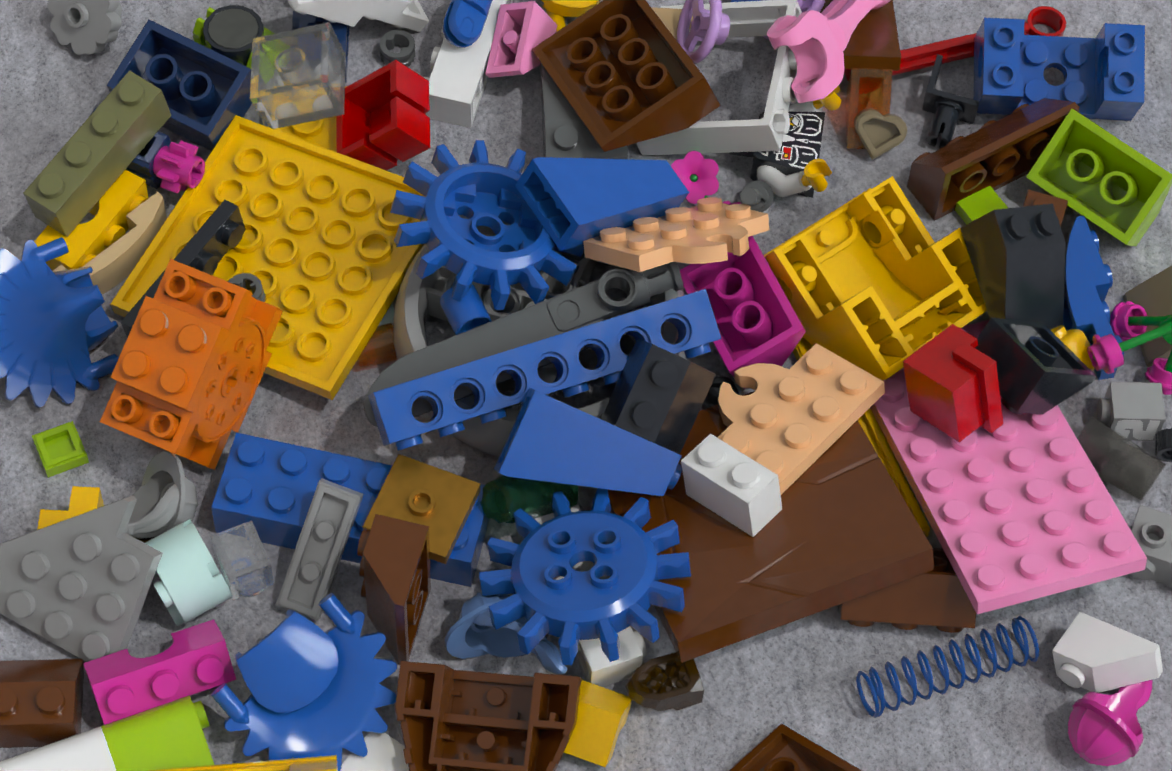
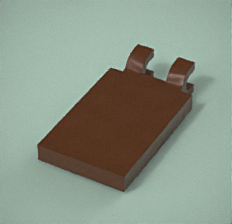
[820,0,901,71]

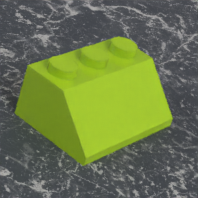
[1026,109,1172,247]

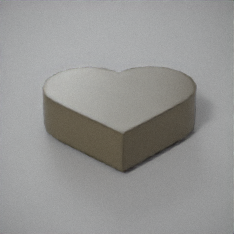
[854,108,907,160]

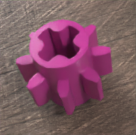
[153,140,205,194]

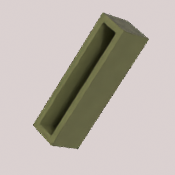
[23,70,171,237]

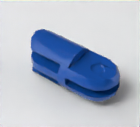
[442,0,493,48]

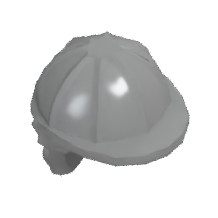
[125,451,199,539]

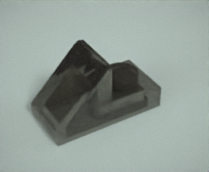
[1077,416,1166,500]

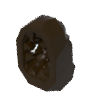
[625,652,704,711]

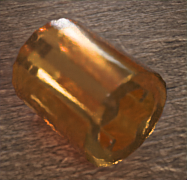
[357,323,397,370]

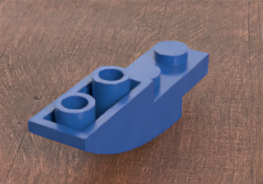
[1063,216,1124,380]

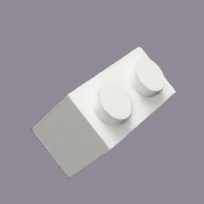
[681,433,782,537]

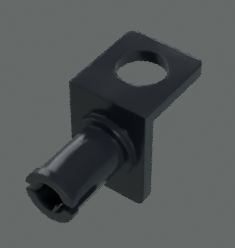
[922,54,979,149]

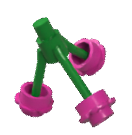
[1087,301,1172,395]

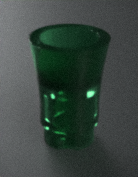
[480,475,578,524]

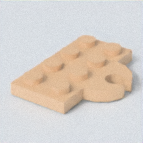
[583,197,769,272]
[717,343,885,495]

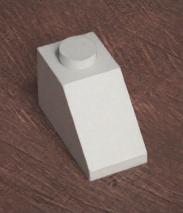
[1052,612,1163,693]

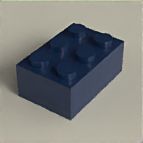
[106,19,261,151]

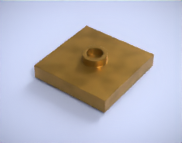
[362,454,481,564]

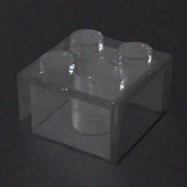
[250,22,345,129]

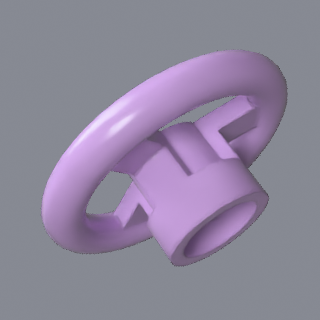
[677,0,730,64]

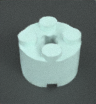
[145,519,233,626]

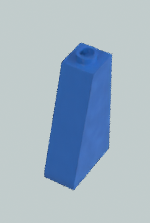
[515,157,690,251]
[494,388,682,496]

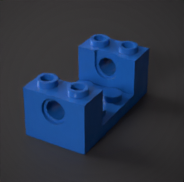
[973,17,1145,121]

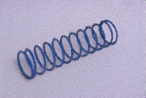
[856,616,1039,718]

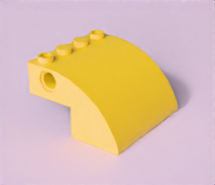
[764,176,987,381]

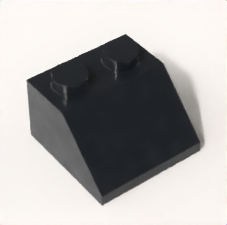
[975,317,1096,415]
[601,338,716,454]

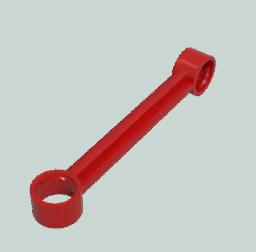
[844,6,1066,92]

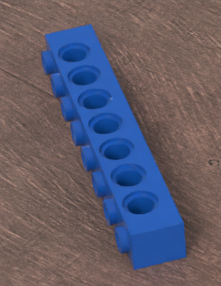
[368,289,722,451]

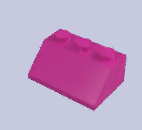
[679,236,806,390]

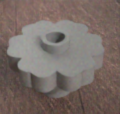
[47,0,122,55]

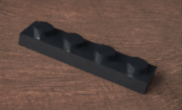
[121,200,246,338]

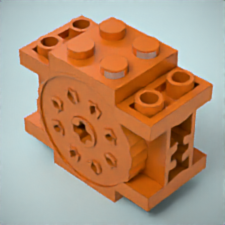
[100,259,283,470]

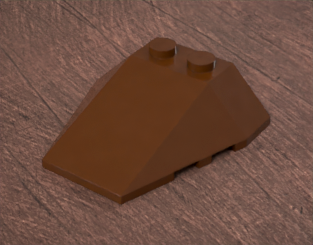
[395,661,581,771]

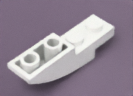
[288,0,429,32]

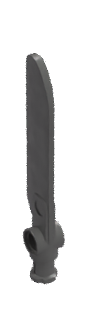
[363,262,683,428]

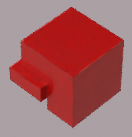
[903,324,1003,443]

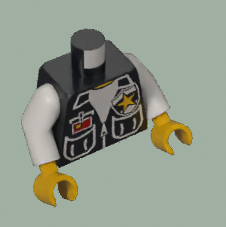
[729,86,841,198]

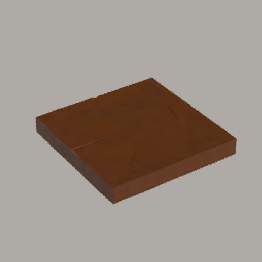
[597,391,934,663]

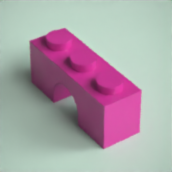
[83,619,237,725]

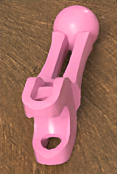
[766,0,890,103]

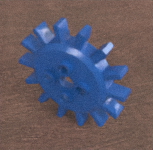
[390,140,584,310]
[479,488,691,666]

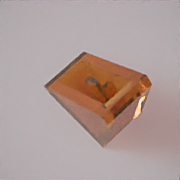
[845,68,892,149]

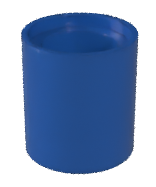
[440,284,492,335]

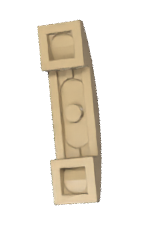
[53,192,167,295]

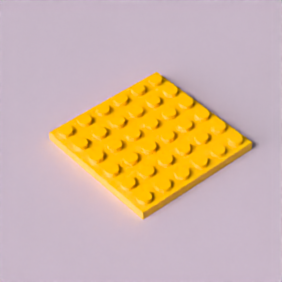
[110,115,424,400]

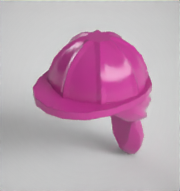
[1068,680,1153,766]

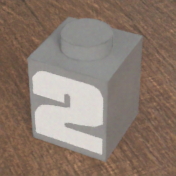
[1097,381,1165,441]

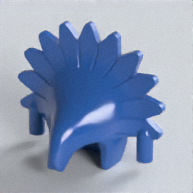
[0,237,118,408]
[211,593,397,771]

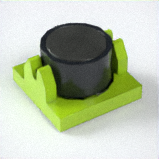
[193,5,291,86]

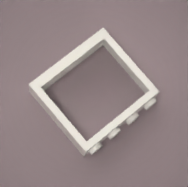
[636,0,802,156]

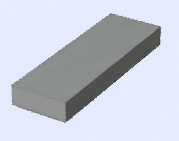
[276,478,364,621]

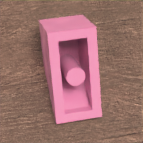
[485,1,557,78]

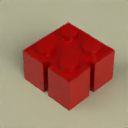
[336,60,431,171]

